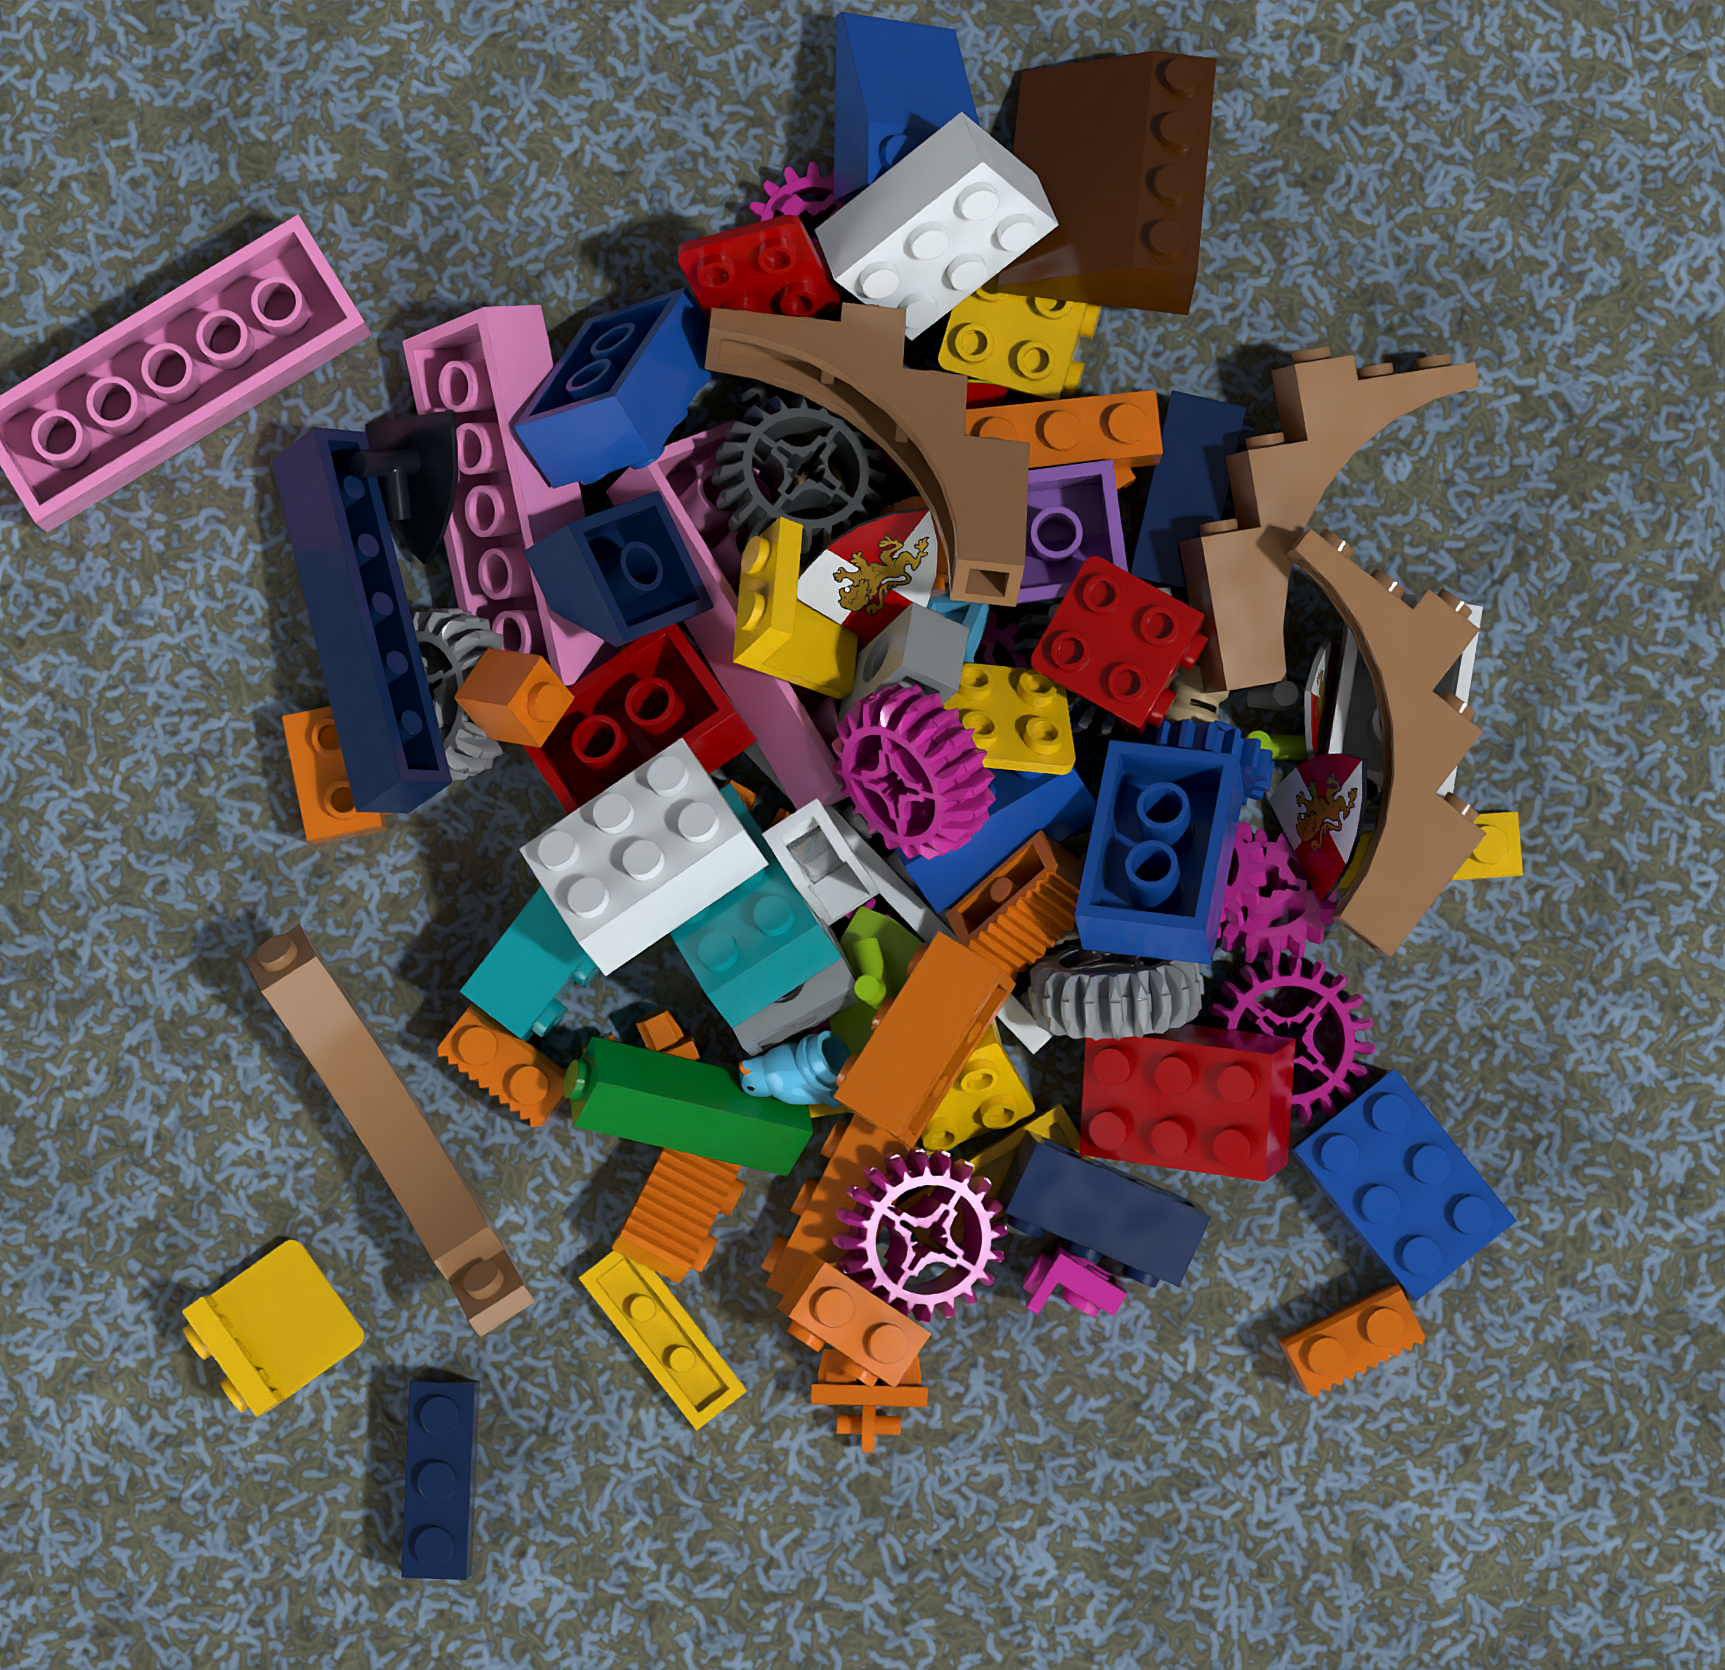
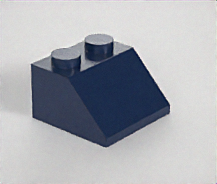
[523,490,714,647]

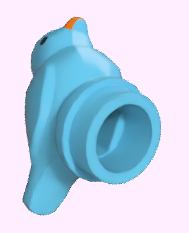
[739,1031,851,1109]

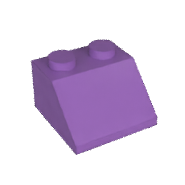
[1000,459,1128,606]

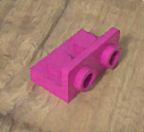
[1022,1242,1127,1318]

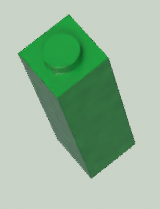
[563,1037,813,1176]

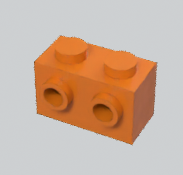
[282,706,393,845]
[776,1254,931,1388]

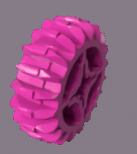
[831,683,996,860]
[1206,955,1375,1126]
[832,1147,1008,1324]

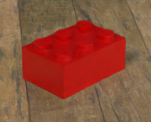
[522,624,758,815]
[1079,1024,1296,1182]

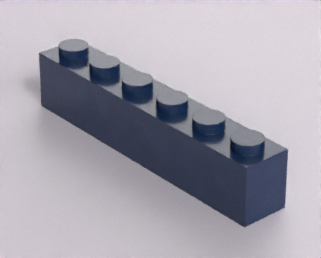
[272,427,453,814]

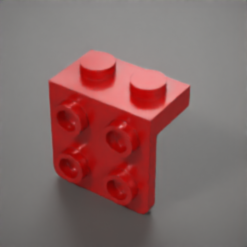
[678,214,840,322]
[1031,556,1209,736]

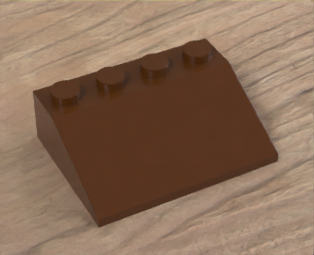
[997,51,1217,315]

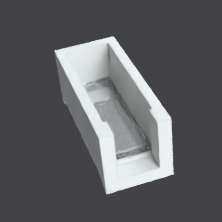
[762,798,880,926]

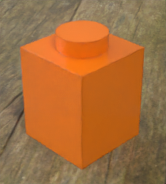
[454,648,575,748]

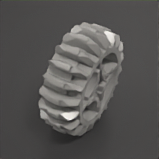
[412,608,506,781]
[1028,945,1204,1041]

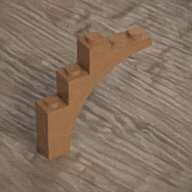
[704,302,1030,607]
[1179,347,1479,694]
[1285,529,1487,957]

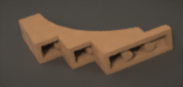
[245,924,536,1337]

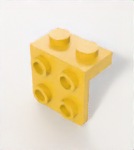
[938,272,1102,402]
[733,517,858,699]
[943,662,1076,775]
[915,1019,1035,1155]
[182,1240,365,1417]

